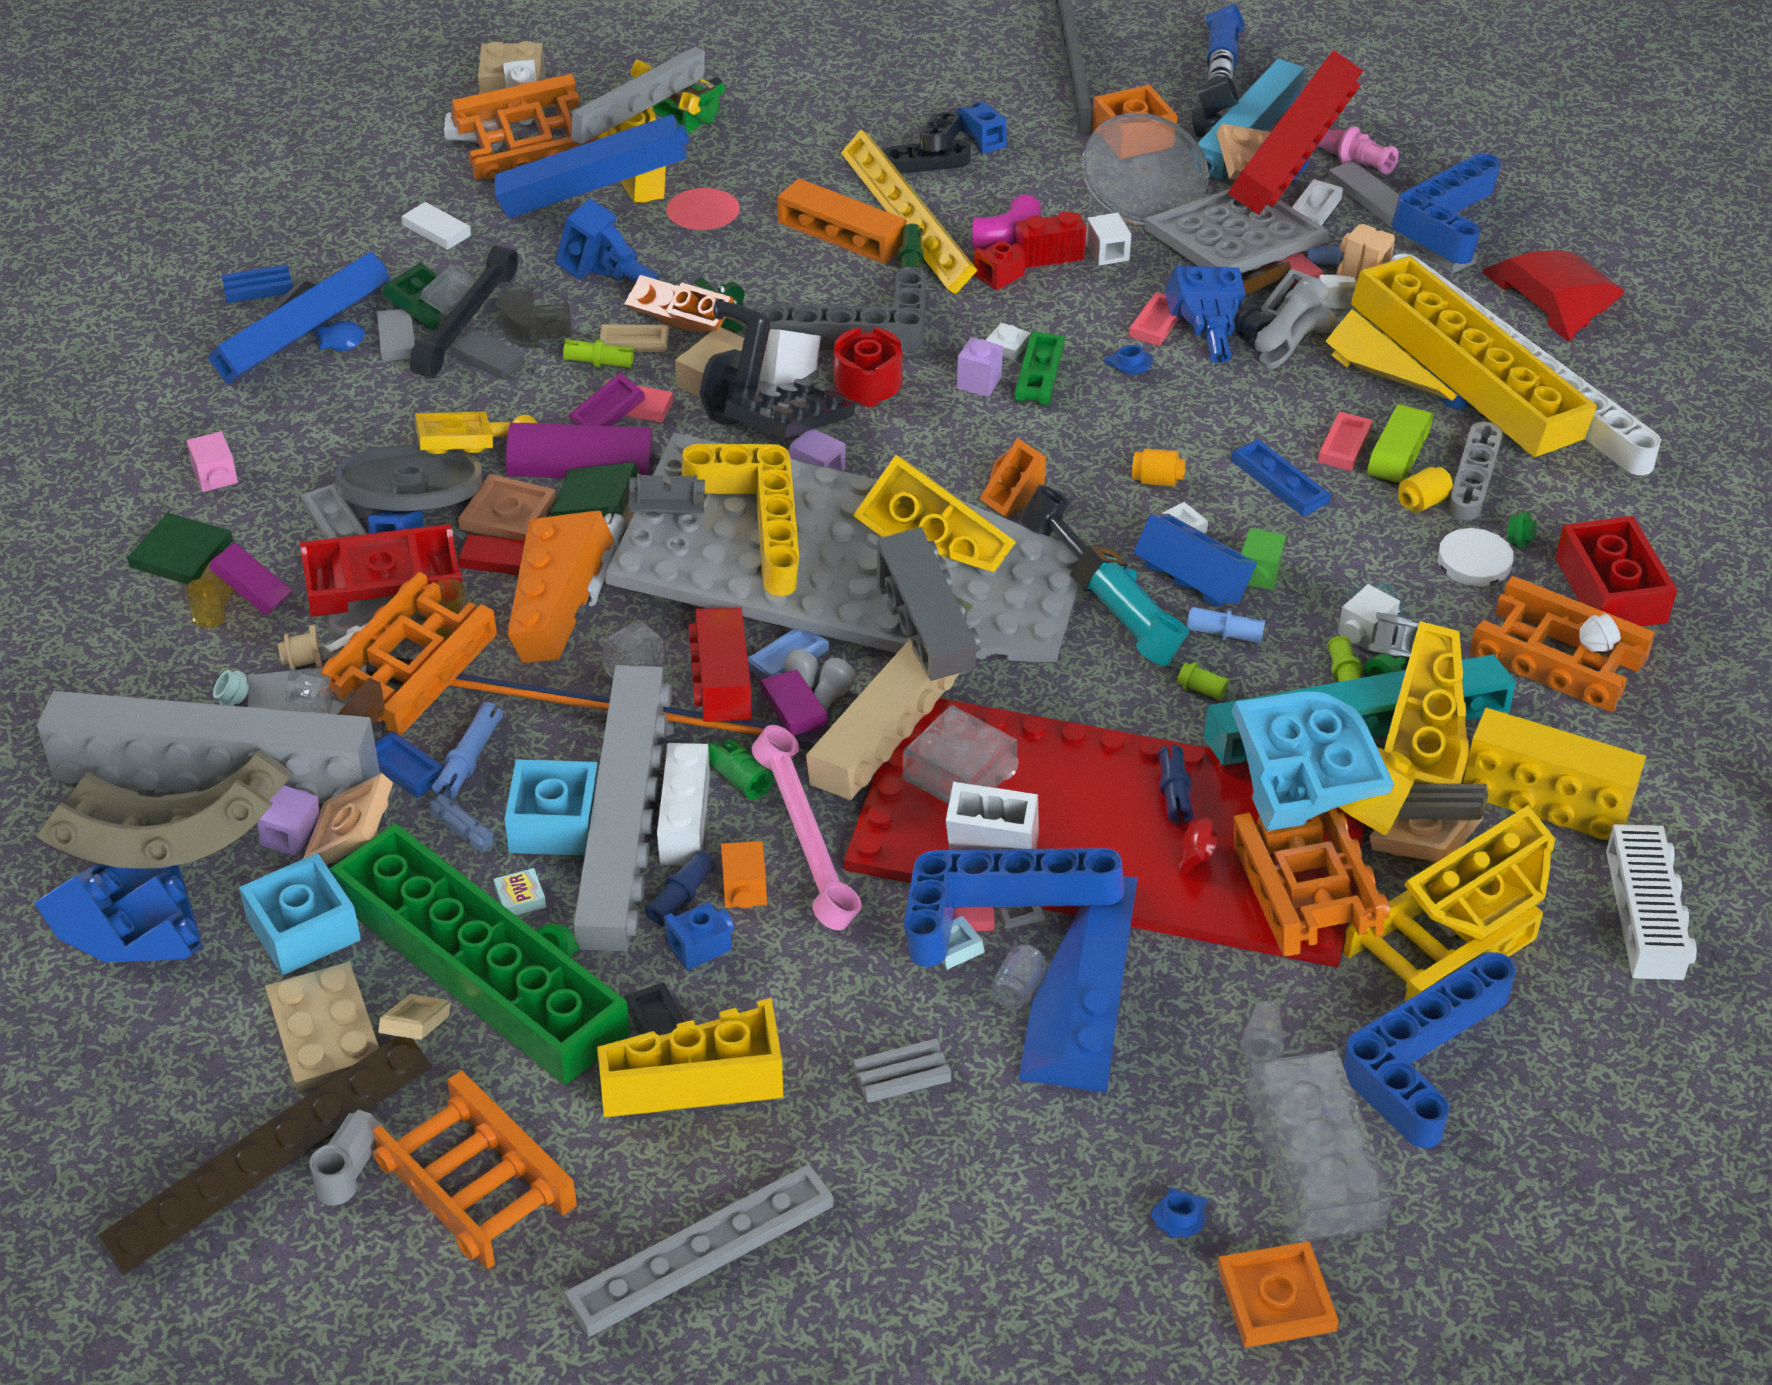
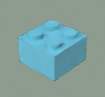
[504,759,598,856]
[239,853,361,976]

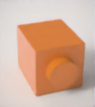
[721,841,767,908]

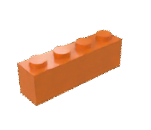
[777,178,907,264]

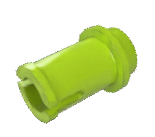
[1177,662,1230,702]

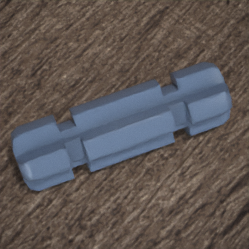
[429,794,495,852]

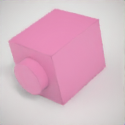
[186,431,238,492]

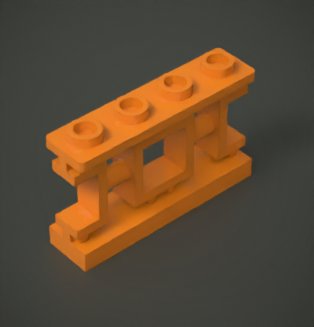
[451,73,596,180]
[321,572,497,736]
[1469,575,1655,713]
[1234,808,1390,957]

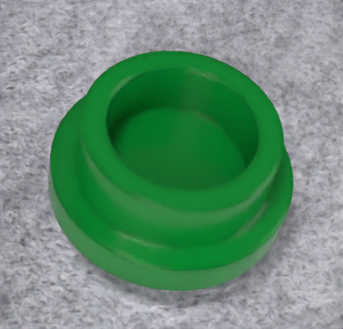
[1508,511,1537,549]

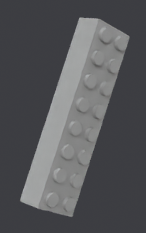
[37,691,380,804]

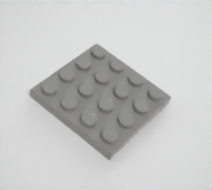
[1145,189,1328,273]

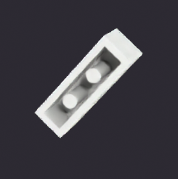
[657,743,710,866]

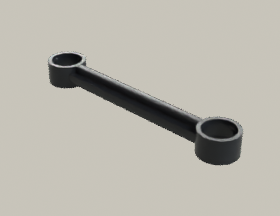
[410,245,519,378]

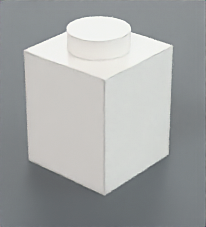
[1086,213,1131,265]
[1338,584,1400,651]

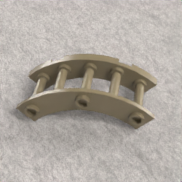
[36,749,293,869]

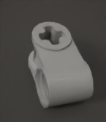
[1368,612,1419,657]

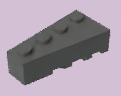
[877,527,981,681]

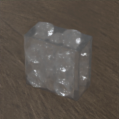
[903,705,1019,804]

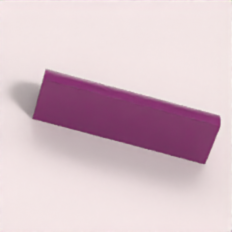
[506,422,654,478]

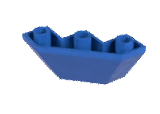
[34,864,203,962]

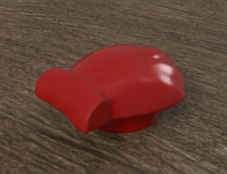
[1179,817,1218,875]

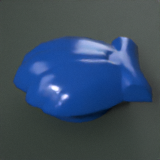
[315,321,366,351]
[1103,345,1153,375]
[1151,1188,1208,1238]

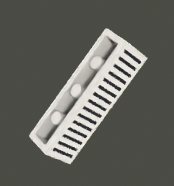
[1606,824,1696,980]

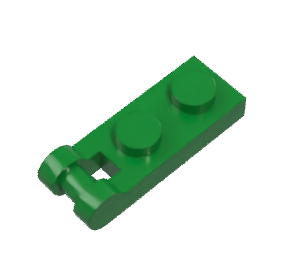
[1015,331,1065,406]

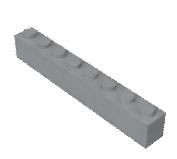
[574,665,672,952]

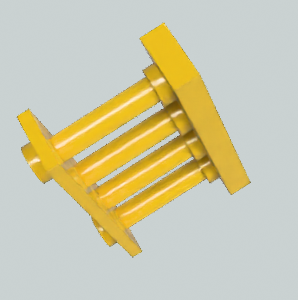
[1343,890,1543,1002]

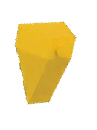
[1326,309,1457,401]

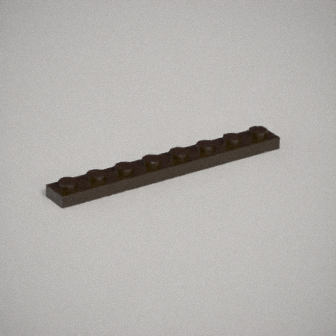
[96,1036,432,1276]

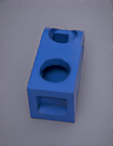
[956,101,1007,154]

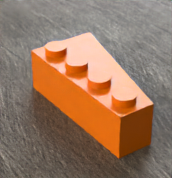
[507,511,614,663]

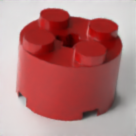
[833,328,903,407]

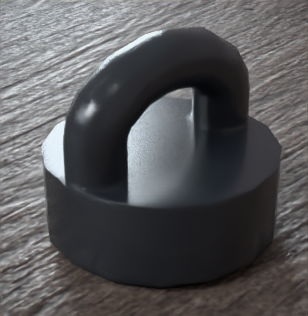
[1192,106,1223,138]

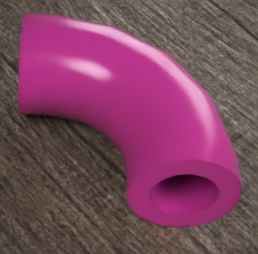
[972,195,1042,250]

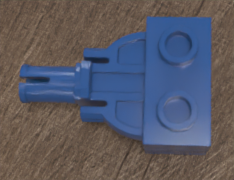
[555,198,660,284]
[1165,266,1246,363]

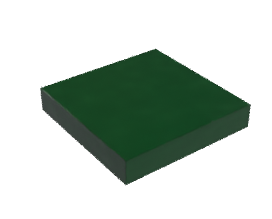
[550,462,639,517]
[127,513,233,586]

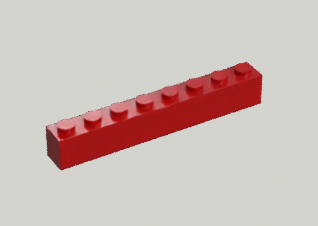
[1228,50,1363,215]

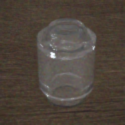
[992,945,1048,1009]

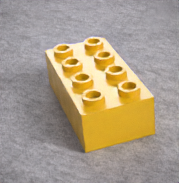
[1463,708,1646,840]

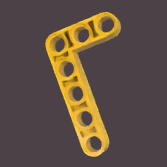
[681,444,799,596]

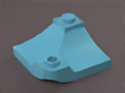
[1231,691,1394,831]

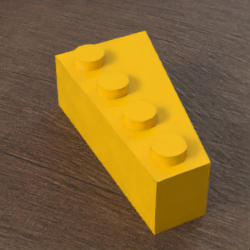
[597,997,783,1117]

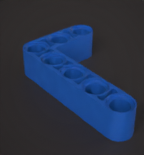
[1391,153,1501,264]
[904,848,1125,967]
[1342,952,1516,1148]

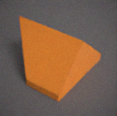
[979,438,1046,518]

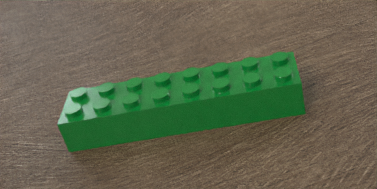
[330,823,630,1086]

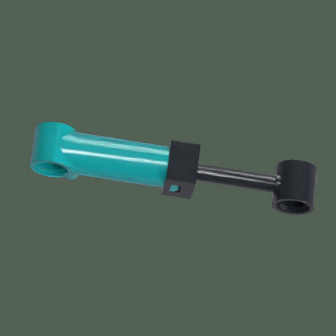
[1019,485,1189,666]

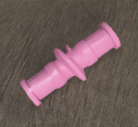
[1316,126,1399,175]

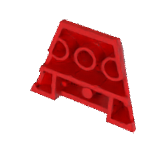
[1483,250,1624,342]

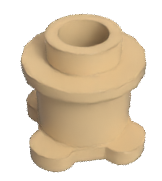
[278,624,323,670]

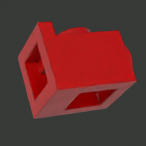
[973,240,1026,290]

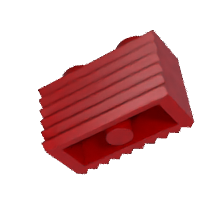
[1015,211,1087,269]

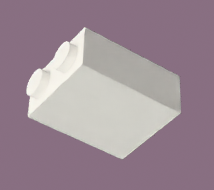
[946,782,1039,850]

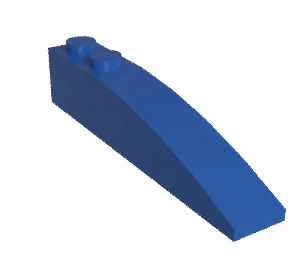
[1019,876,1138,1092]

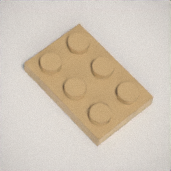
[265,961,379,1093]

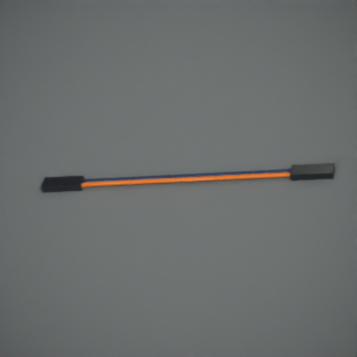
[367,657,831,750]

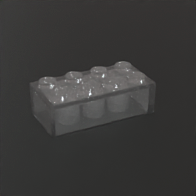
[1245,1050,1392,1242]

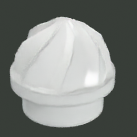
[1580,613,1621,652]

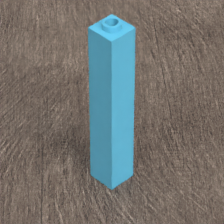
[1194,59,1305,180]

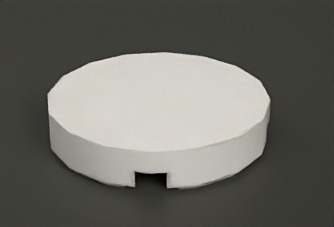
[1438,528,1513,587]

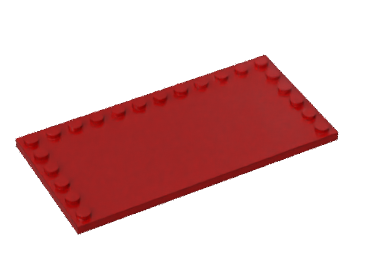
[844,698,1365,968]

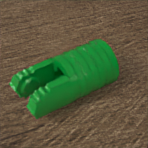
[708,738,774,800]

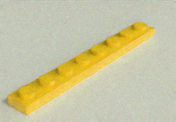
[841,129,977,294]

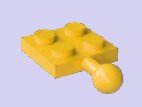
[415,411,538,454]

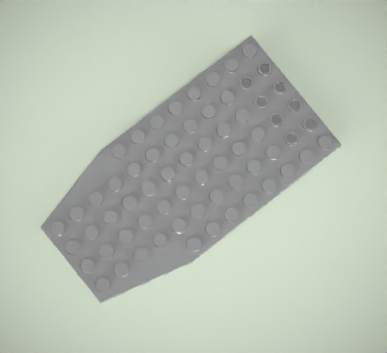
[605,433,1080,662]

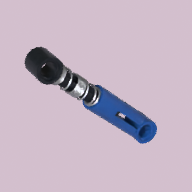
[1198,3,1245,116]

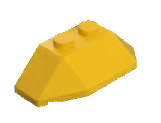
[1404,805,1555,941]

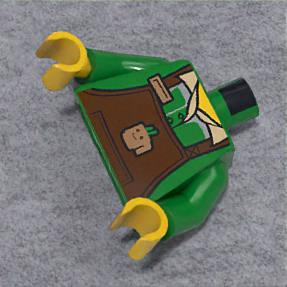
[630,60,725,133]

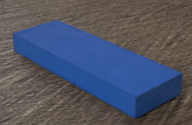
[1231,439,1331,517]

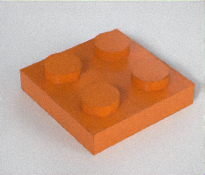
[1217,1241,1339,1348]

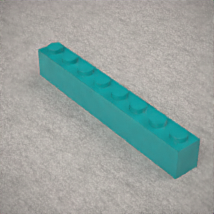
[1203,654,1516,766]

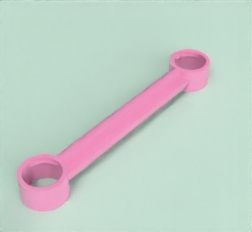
[752,725,862,930]

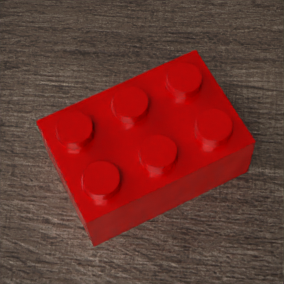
[1555,516,1677,627]

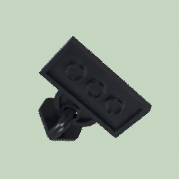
[699,299,856,439]

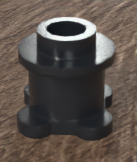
[1235,305,1277,350]

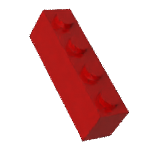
[689,607,751,722]

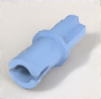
[1187,607,1265,644]

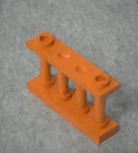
[372,1070,577,1270]

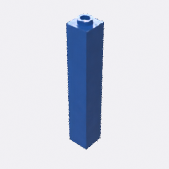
[495,114,690,218]
[207,251,391,385]

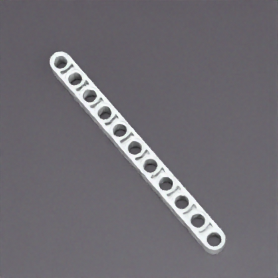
[1391,254,1661,475]

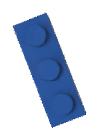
[1133,513,1257,607]

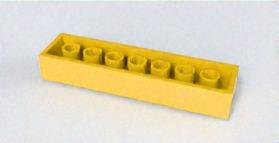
[1351,256,1597,458]

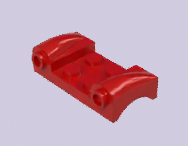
[300,524,463,617]

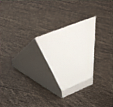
[759,329,821,385]

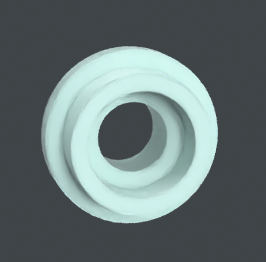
[213,670,249,706]

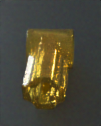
[186,555,234,628]

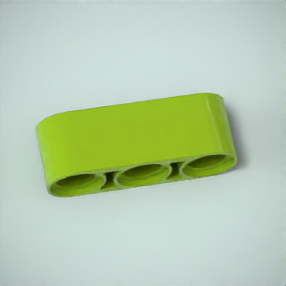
[1367,404,1433,484]

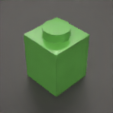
[1241,528,1286,590]

